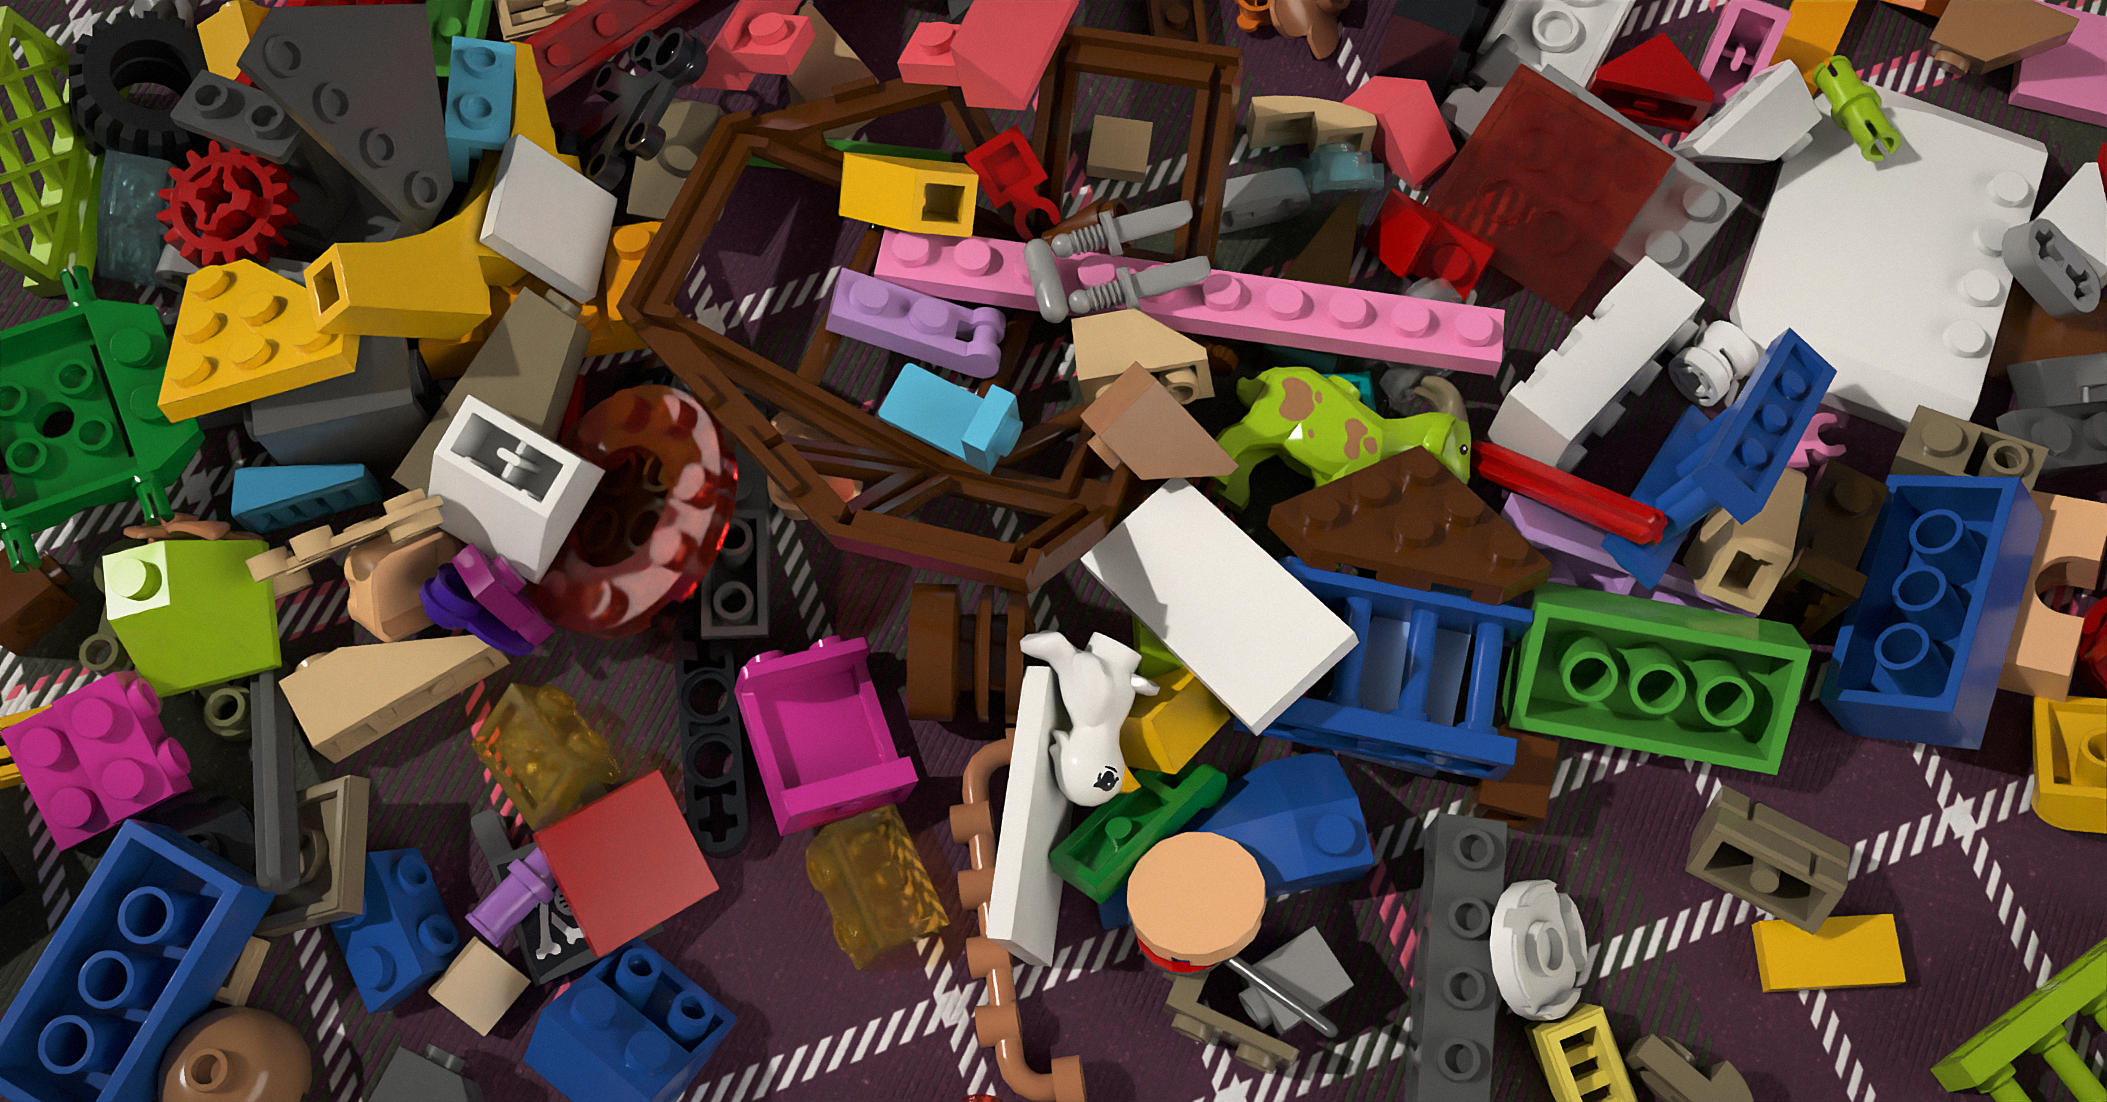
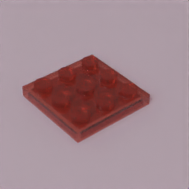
[1424,63,1676,316]

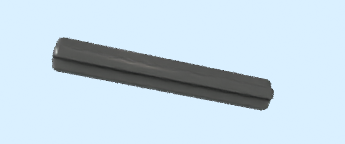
[250,660,301,895]

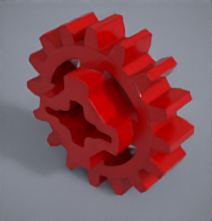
[156,140,300,268]

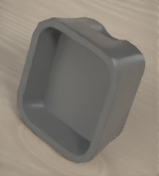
[2006,352,2107,410]

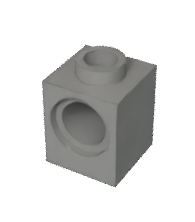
[1238,926,1354,1038]

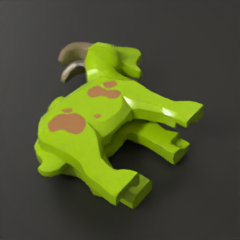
[1208,367,1471,568]

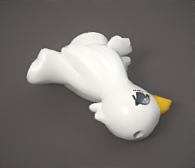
[1020,630,1160,807]

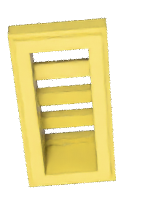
[1524,1003,1638,1102]

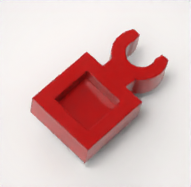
[964,124,1061,241]

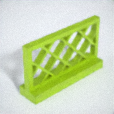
[0,6,130,298]

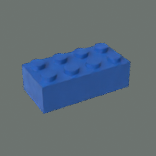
[1819,475,2044,750]
[0,818,276,1102]

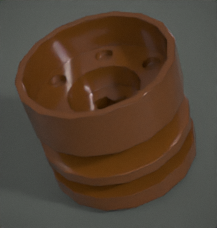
[907,583,1036,724]

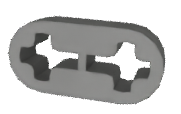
[1218,167,1311,234]
[2002,218,2100,319]

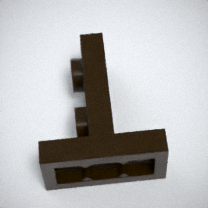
[1757,458,1890,640]

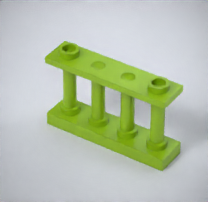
[1930,937,2107,1102]

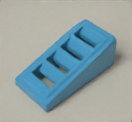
[231,463,384,534]

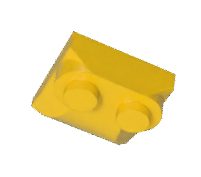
[2031,696,2107,834]

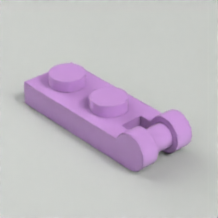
[825,267,1007,378]

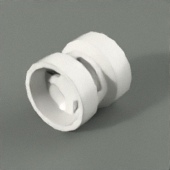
[1668,320,1758,407]

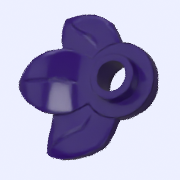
[419,563,534,656]

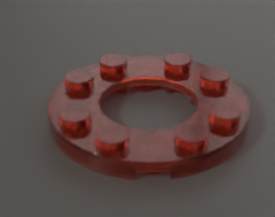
[523,385,738,640]

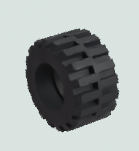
[69,10,222,180]

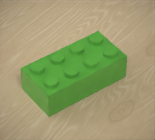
[1501,581,1812,775]

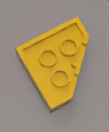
[157,258,360,423]

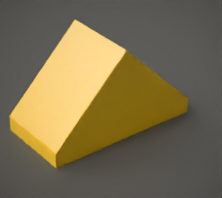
[1119,666,1230,774]

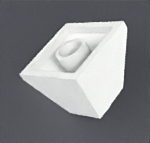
[1672,59,1822,164]

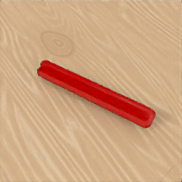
[1470,439,1668,546]

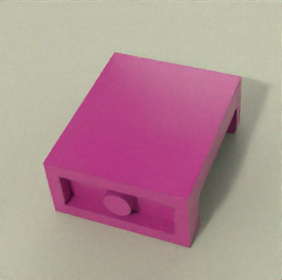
[734,635,918,836]

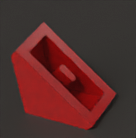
[1587,32,1715,134]

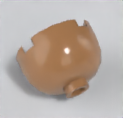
[157,1006,312,1102]

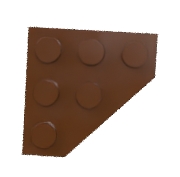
[1267,444,1553,606]

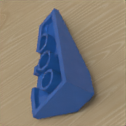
[1097,749,1375,931]

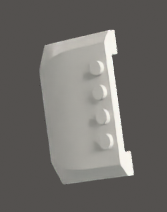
[1729,80,2048,434]

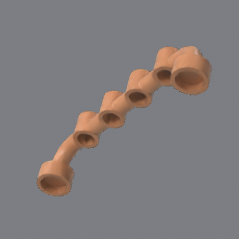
[950,724,1088,1102]

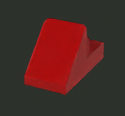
[1363,188,1498,302]

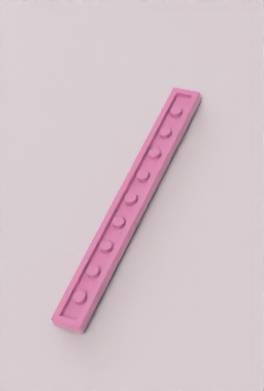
[874,226,1505,376]

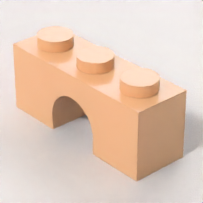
[1997,490,2107,703]

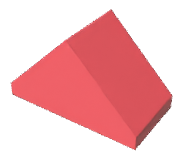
[1341,76,1457,191]

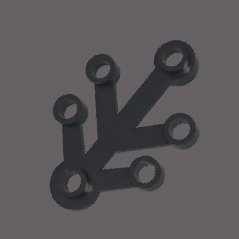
[552,27,709,191]

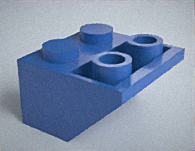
[523,936,738,1102]

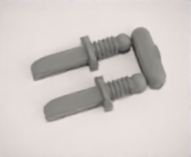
[1023,200,1211,323]

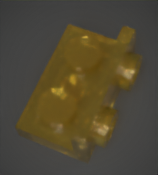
[471,683,623,831]
[805,803,950,970]

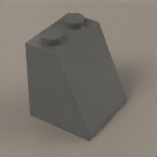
[243,335,441,471]

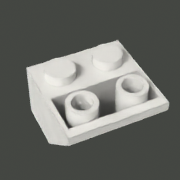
[428,394,605,584]

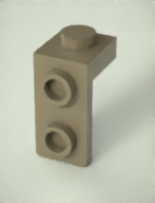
[1161,971,1300,1074]

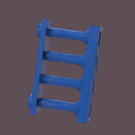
[1600,327,1837,590]
[1233,557,1534,782]

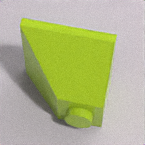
[102,540,282,698]

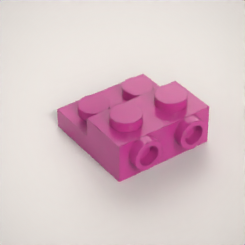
[0,670,194,852]

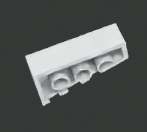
[1483,255,1705,474]

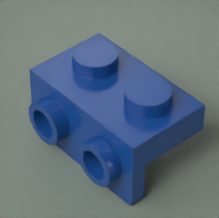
[330,848,464,1014]

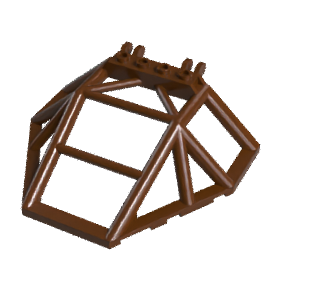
[616,24,1246,594]

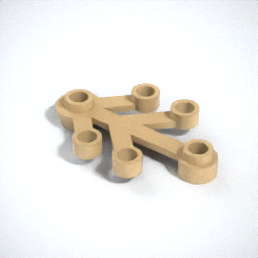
[245,488,445,600]

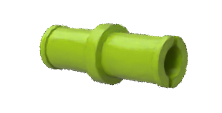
[1812,55,1902,162]

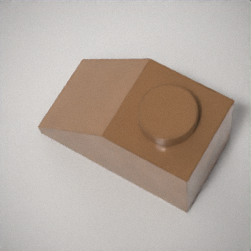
[1925,0,2080,76]
[1080,361,1239,480]

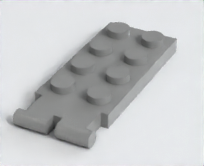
[1439,34,1742,280]

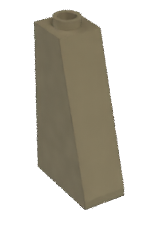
[391,286,592,498]

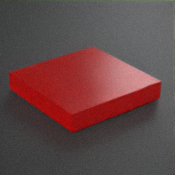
[532,769,719,958]

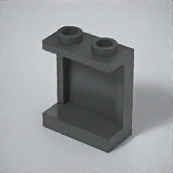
[170,69,357,243]

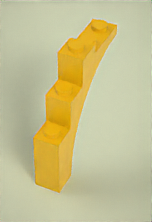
[303,41,583,340]

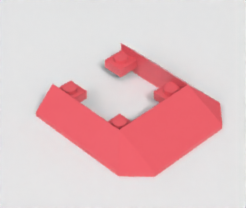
[693,0,1080,111]

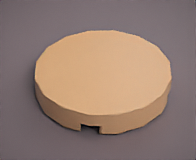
[1127,832,1266,966]

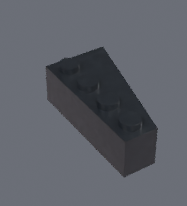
[1375,0,1490,105]

